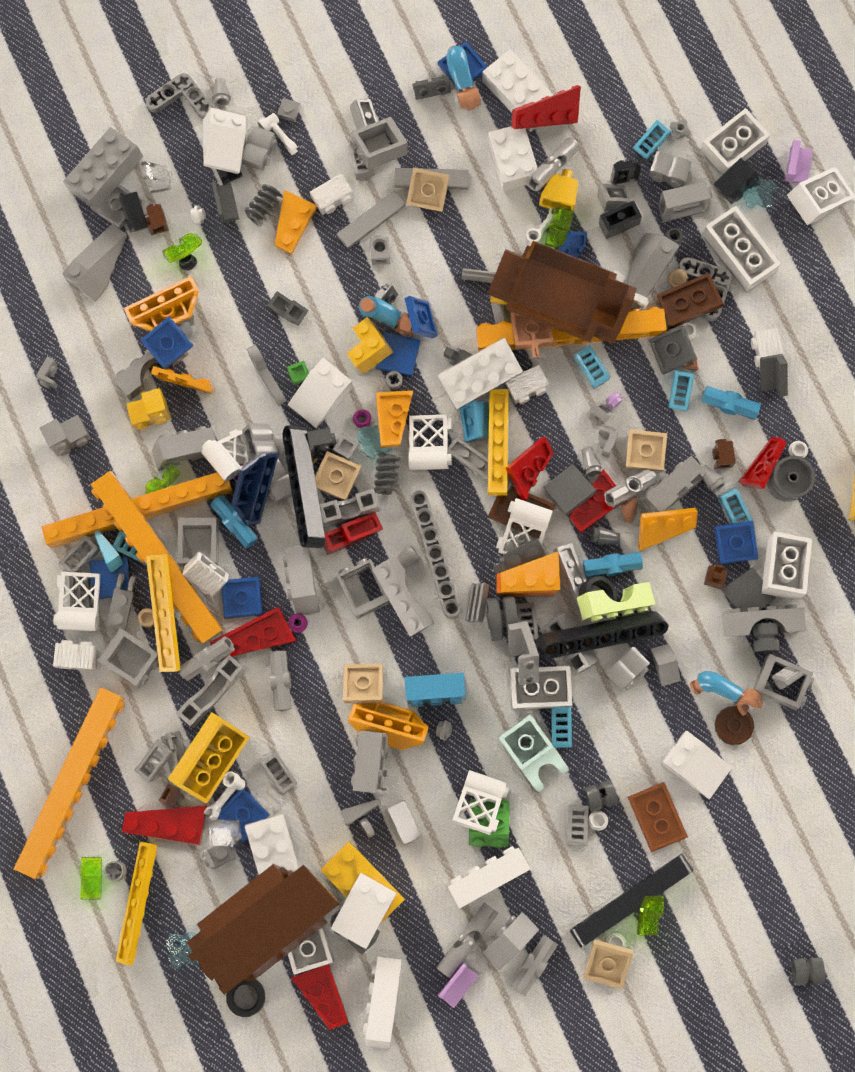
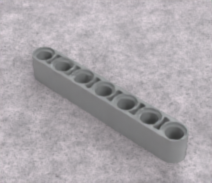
[411,490,461,619]

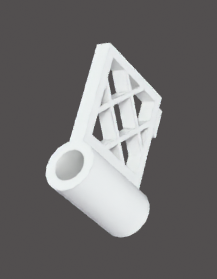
[409,414,452,470]
[201,429,249,482]
[496,498,553,554]
[53,572,101,631]
[452,770,509,835]

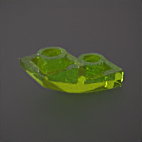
[545,206,574,249]
[162,233,202,263]
[145,465,181,494]
[80,857,102,900]
[637,895,664,936]

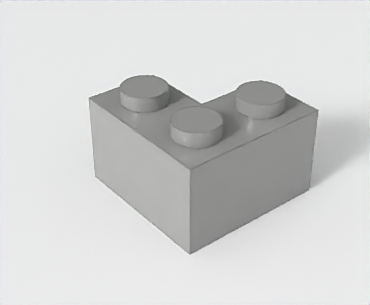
[39,415,91,456]
[482,912,539,970]

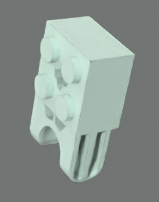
[498,714,569,792]

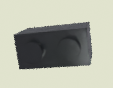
[714,158,759,204]
[598,200,642,239]

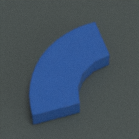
[557,231,587,258]

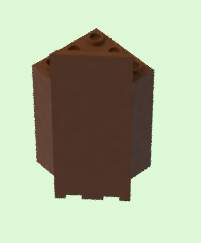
[487,241,637,344]
[187,864,339,995]

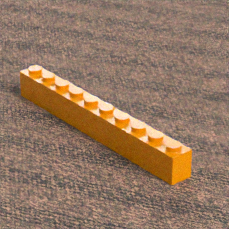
[476,307,667,352]
[91,471,223,644]
[41,472,234,549]
[14,687,125,879]

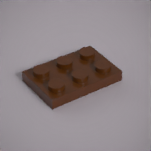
[657,273,724,329]
[488,486,556,539]

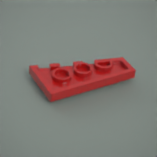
[511,85,581,130]
[210,607,297,660]
[122,805,207,845]

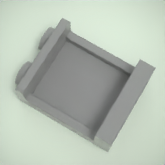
[508,621,539,685]

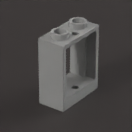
[350,117,408,170]
[658,181,712,222]
[177,517,219,569]
[336,558,391,619]
[98,628,159,688]
[753,654,814,710]

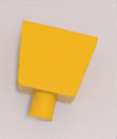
[539,169,578,215]

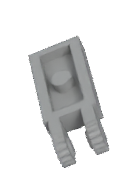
[106,574,136,630]

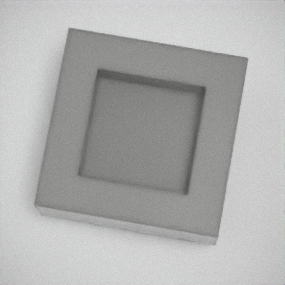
[277,98,301,122]
[333,434,359,461]

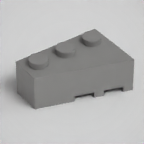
[152,426,216,471]
[644,455,707,512]
[283,545,320,615]
[351,731,388,794]

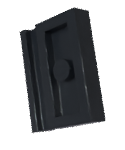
[610,159,642,185]

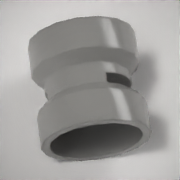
[104,861,127,881]

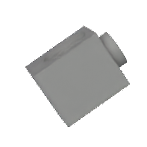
[370,235,391,265]

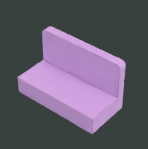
[784,140,813,184]
[438,963,479,1008]

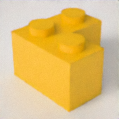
[347,317,393,374]
[126,388,171,430]

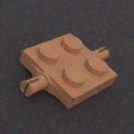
[510,312,553,358]

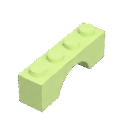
[577,582,655,622]

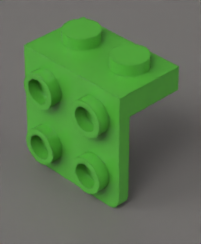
[469,799,509,848]

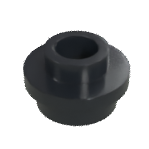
[179,253,197,271]

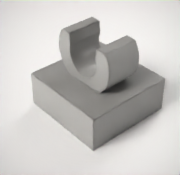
[588,401,614,426]

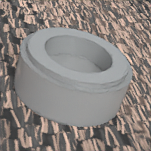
[359,818,375,838]

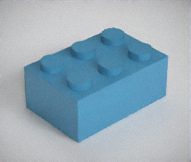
[405,673,466,707]

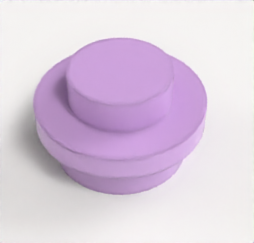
[606,393,623,410]

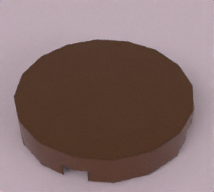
[714,706,754,745]

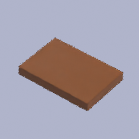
[627,782,688,852]

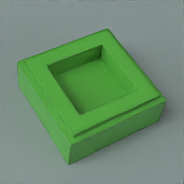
[287,361,309,385]

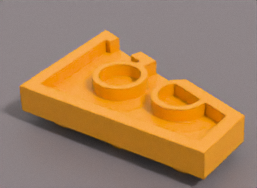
[275,190,317,255]
[151,366,214,394]
[375,391,413,448]
[638,508,698,551]
[500,552,560,593]

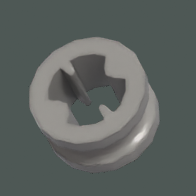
[386,371,403,390]

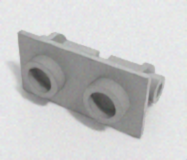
[161,731,185,773]

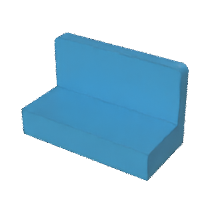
[460,400,489,443]

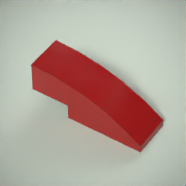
[323,512,383,555]

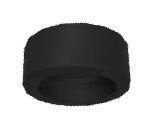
[579,576,617,601]
[226,979,265,1017]

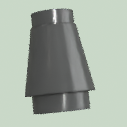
[591,526,620,545]

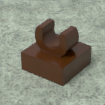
[704,564,727,590]
[158,783,185,808]

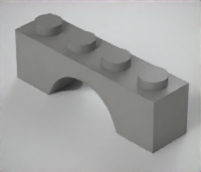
[113,349,189,401]
[372,556,434,637]
[723,604,806,637]
[176,655,246,728]

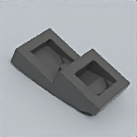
[266,291,309,326]

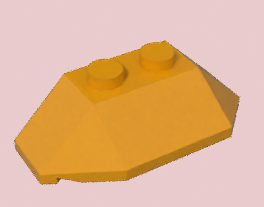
[123,276,199,331]
[348,702,429,750]

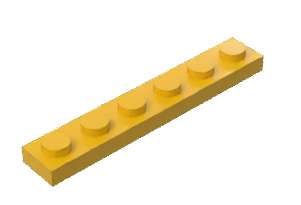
[488,389,509,495]
[146,554,181,672]
[115,842,157,965]

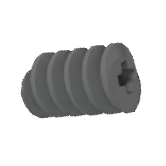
[244,184,283,227]
[374,453,401,495]

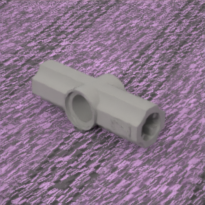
[604,469,657,507]
[179,636,235,681]
[269,651,292,711]
[511,935,558,996]

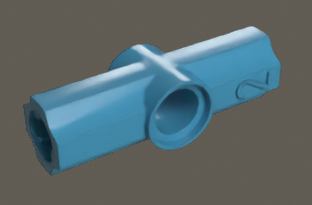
[701,386,761,420]
[210,494,258,549]
[583,552,643,578]

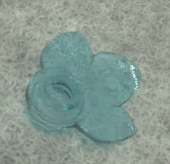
[744,176,778,209]
[357,425,392,459]
[166,932,199,970]

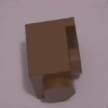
[145,204,169,235]
[712,439,736,469]

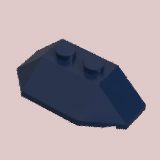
[231,452,279,525]

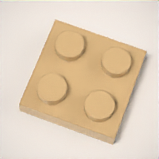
[406,167,450,212]
[625,429,667,472]
[315,451,362,501]
[343,664,383,703]
[583,939,633,989]

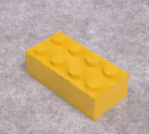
[168,712,250,804]
[320,842,405,924]

